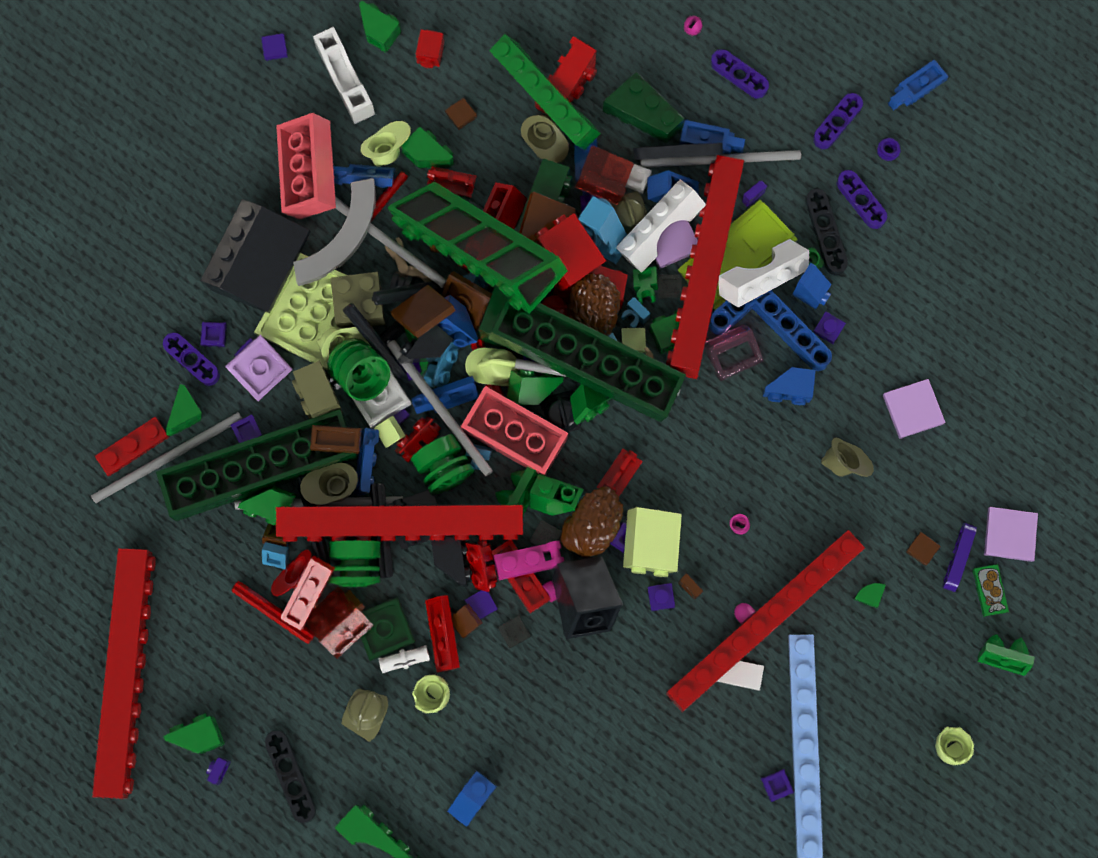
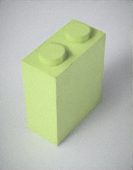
[623,507,682,577]

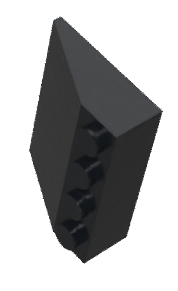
[200,199,311,314]

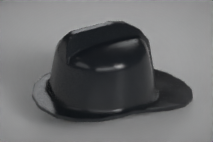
[541,390,582,433]

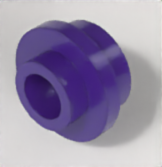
[877,138,901,161]

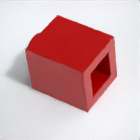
[416,29,444,68]

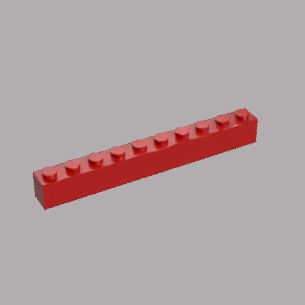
[666,155,744,379]
[276,505,523,542]
[666,530,865,712]
[92,548,156,799]

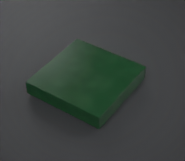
[353,597,416,661]

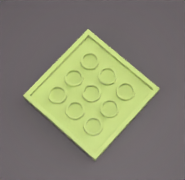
[254,253,347,370]

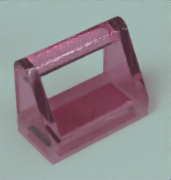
[704,324,763,381]

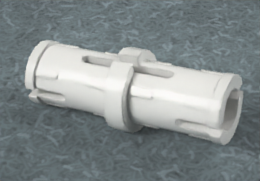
[379,645,430,673]

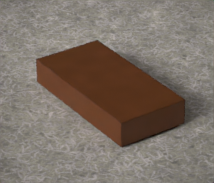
[310,425,362,454]

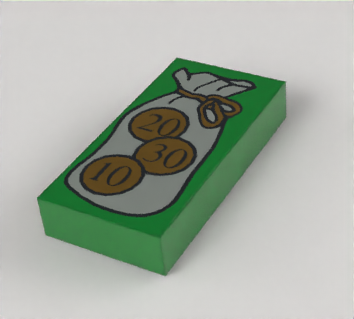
[972,564,1009,617]

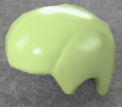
[412,675,450,713]
[935,727,974,765]

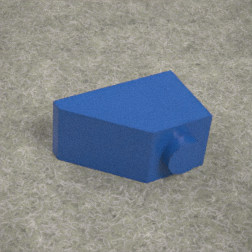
[647,170,699,203]
[792,263,831,309]
[447,771,497,827]

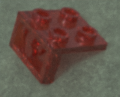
[575,146,634,205]
[306,587,373,659]

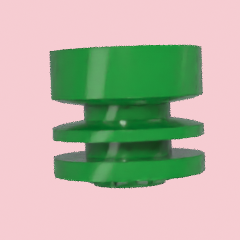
[327,338,390,401]
[411,434,475,495]
[329,541,381,587]

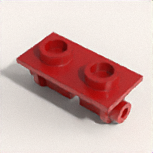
[427,166,477,198]
[394,417,441,463]
[597,449,643,496]
[466,540,498,592]

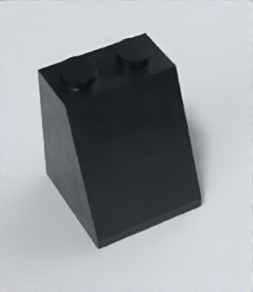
[552,556,623,639]

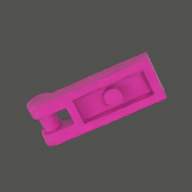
[494,541,565,580]

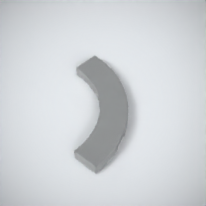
[293,178,376,286]

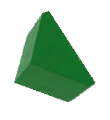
[166,384,202,436]

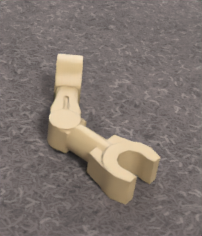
[385,238,432,282]

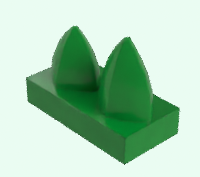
[495,467,539,515]
[977,634,1034,676]

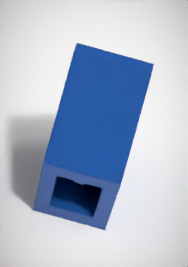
[437,295,478,348]
[762,367,816,405]

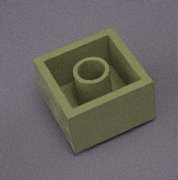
[331,272,386,328]
[292,361,344,419]

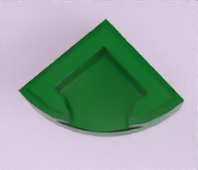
[854,583,886,608]

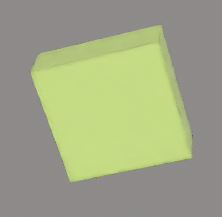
[621,328,646,352]
[374,416,405,448]

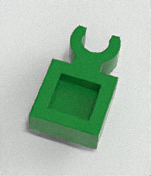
[633,266,658,304]

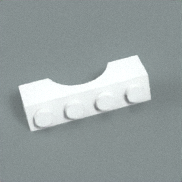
[313,27,375,124]
[616,179,706,273]
[719,239,809,307]

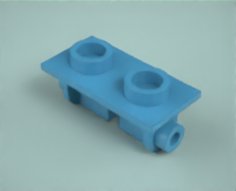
[424,342,459,388]

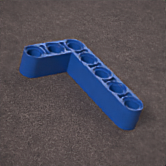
[709,290,832,371]

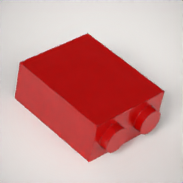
[533,213,606,291]

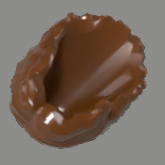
[567,273,621,336]
[560,486,624,558]

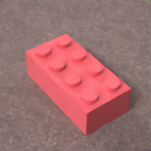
[276,113,336,219]
[461,386,568,476]

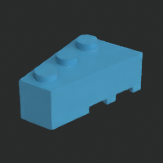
[578,196,627,264]

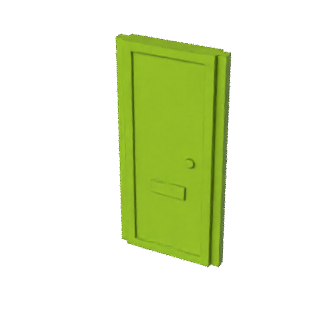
[677,200,797,311]

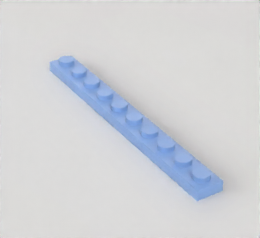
[788,635,823,858]

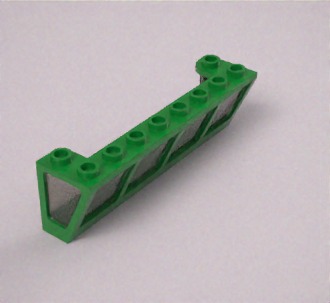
[388,181,568,314]

